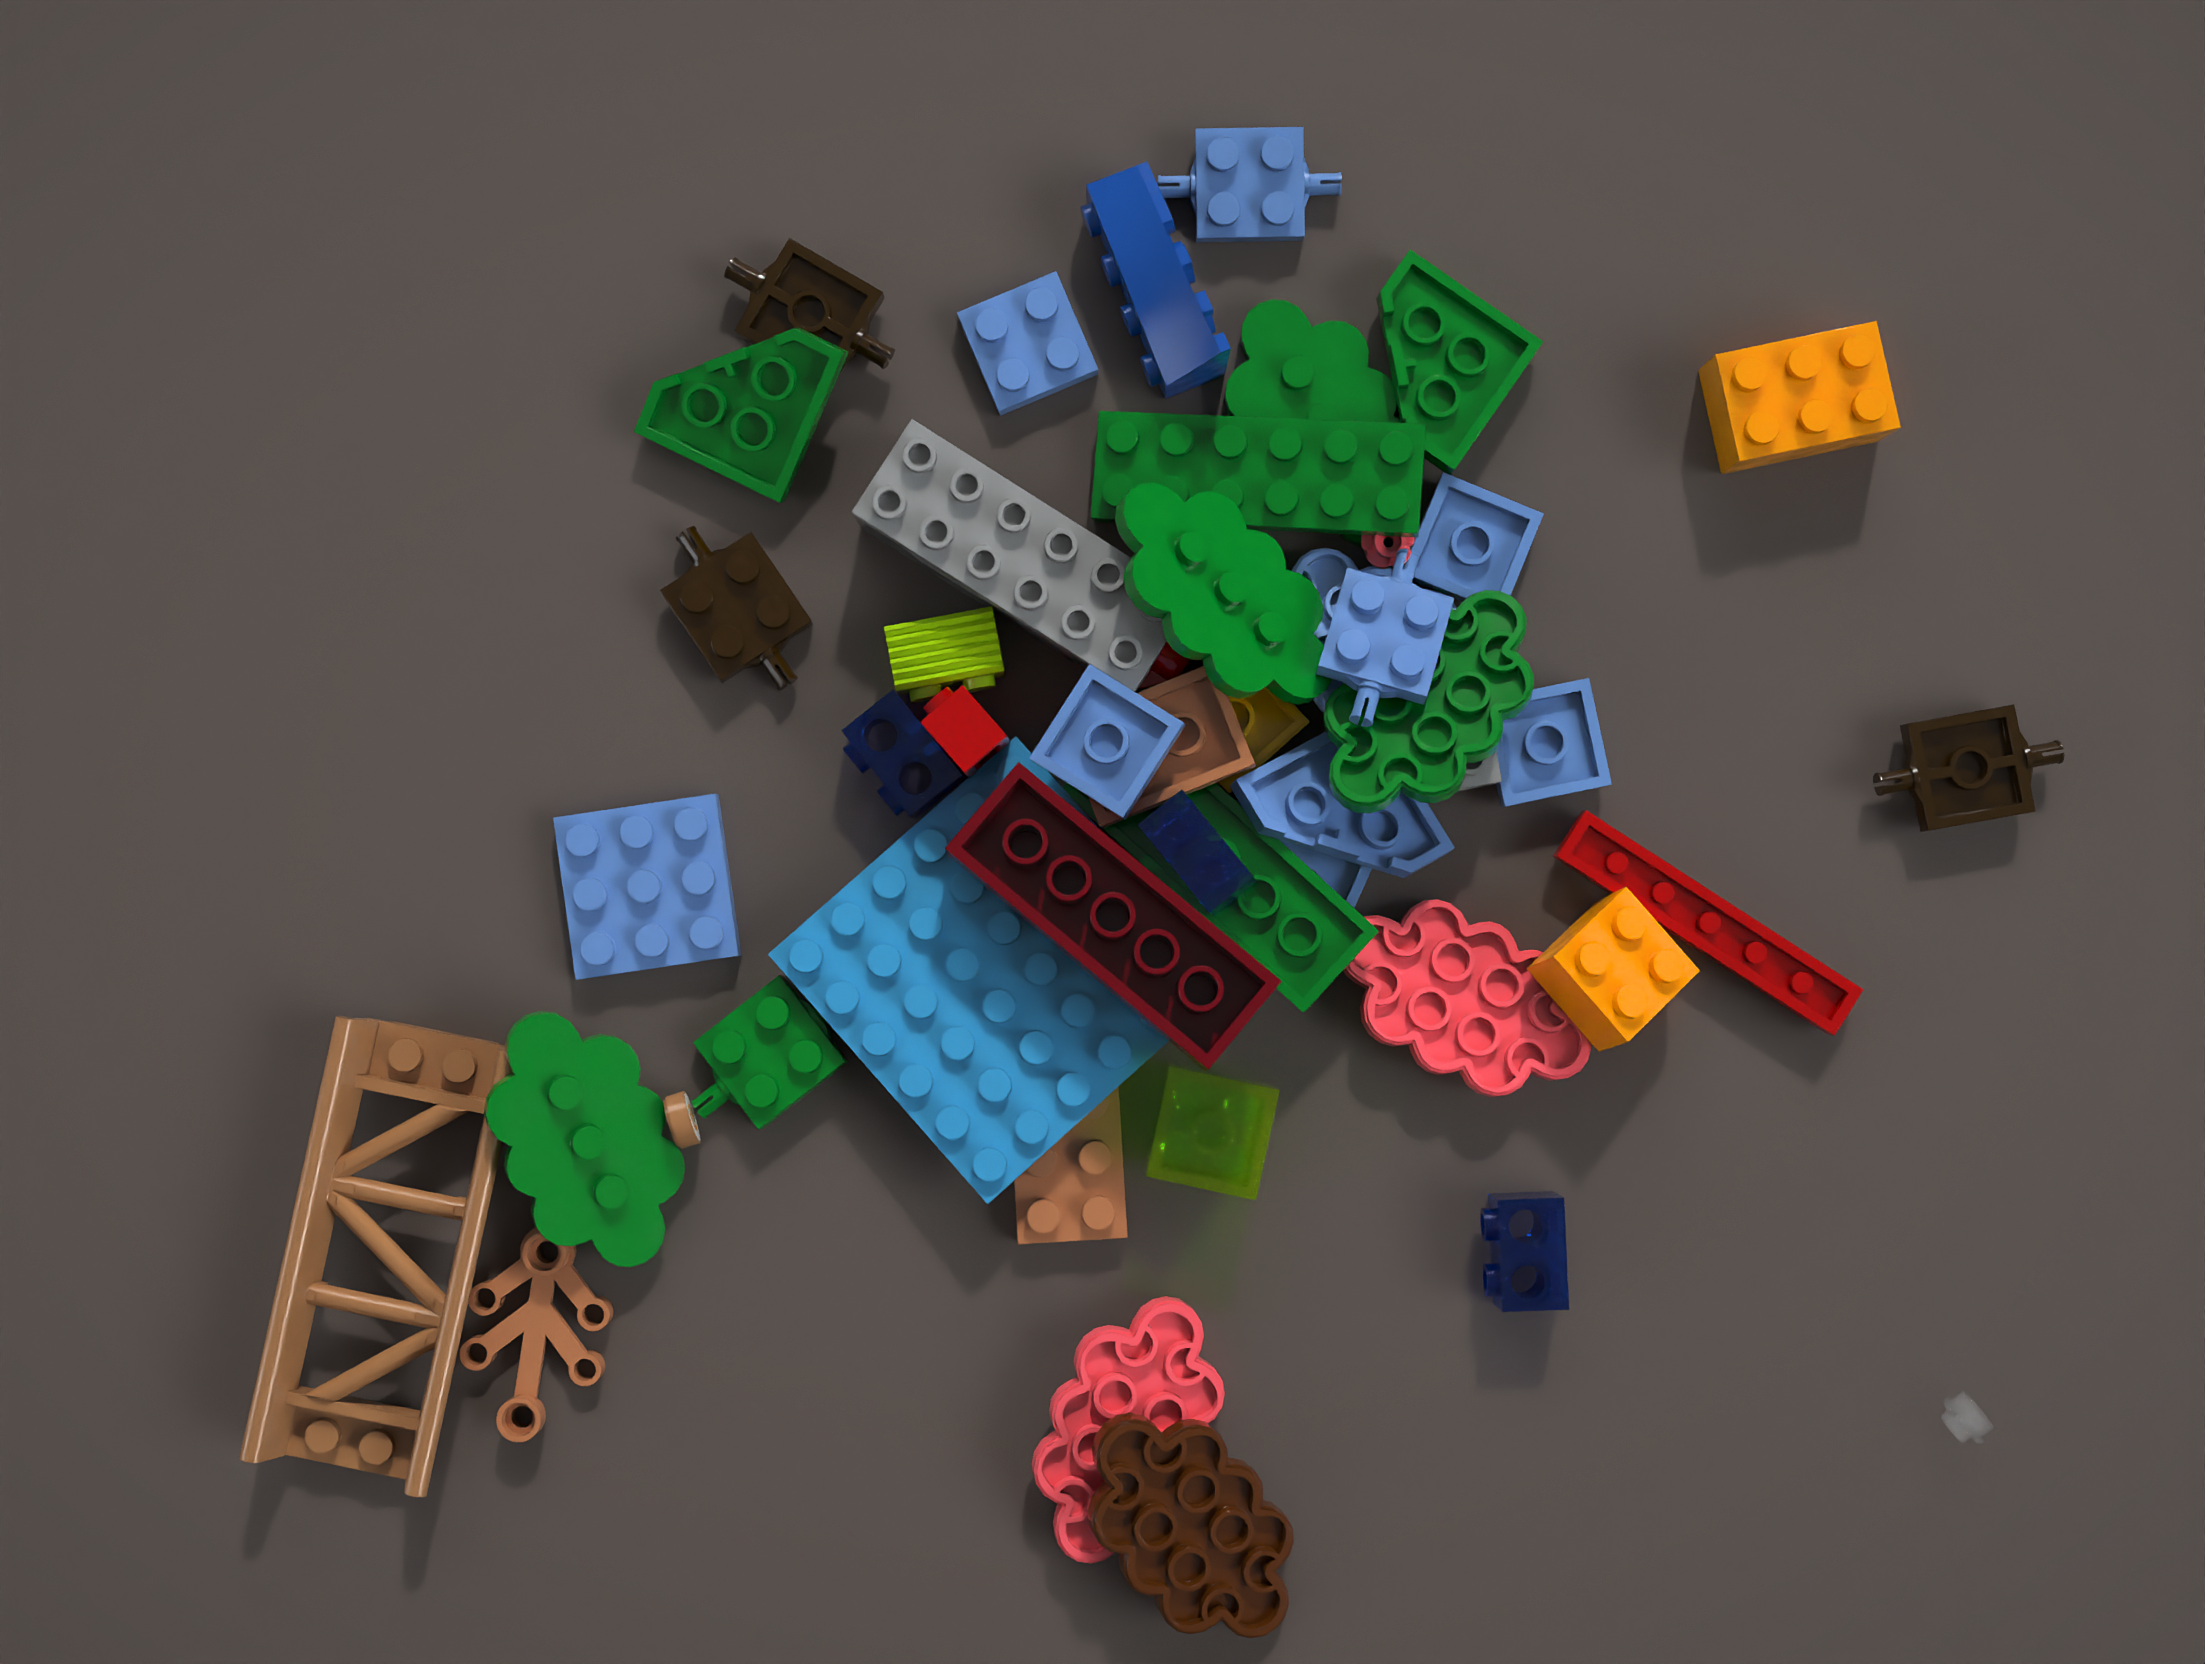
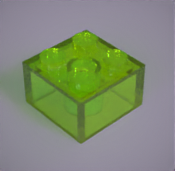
[1145,1062,1280,1200]

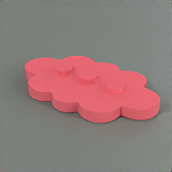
[1343,899,1591,1097]
[1031,1296,1225,1564]

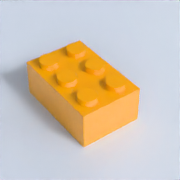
[1698,321,1901,474]

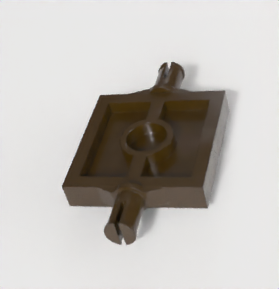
[724,238,895,373]
[659,526,813,691]
[1873,704,2065,832]

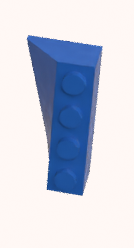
[1080,161,1231,399]

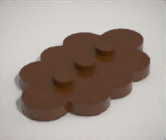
[1087,1413,1294,1639]

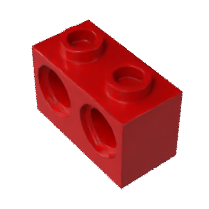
[920,685,1010,778]

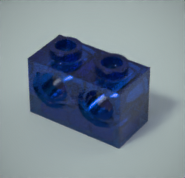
[841,690,965,819]
[1138,789,1256,917]
[1480,1191,1569,1312]

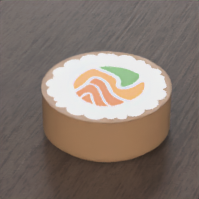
[663,1091,701,1149]

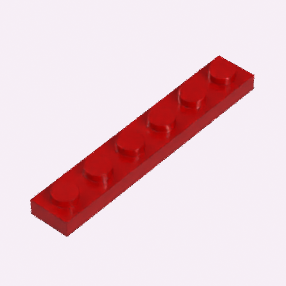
[1552,810,1864,1036]

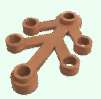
[459,1227,614,1442]

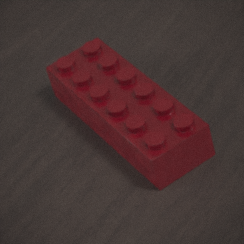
[945,762,1282,1071]

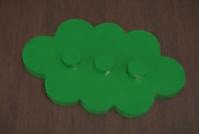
[1224,299,1401,547]
[1115,482,1332,705]
[1324,590,1534,814]
[484,1011,685,1267]

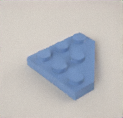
[1230,732,1455,878]

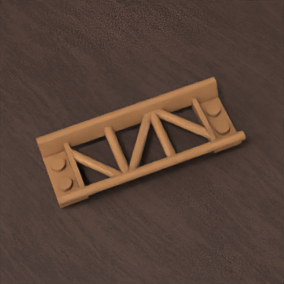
[239,1016,512,1497]

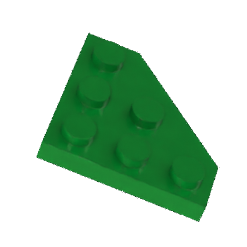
[1376,249,1544,475]
[634,328,848,503]

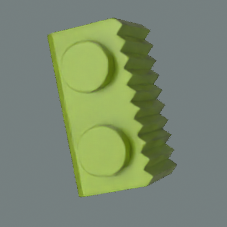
[884,606,1006,703]

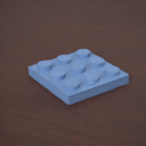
[553,794,742,980]

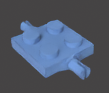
[1158,127,1342,242]
[1316,549,1454,727]

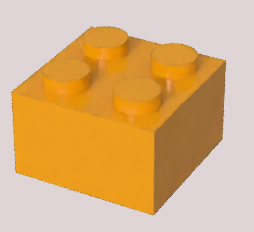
[1526,887,1700,1052]

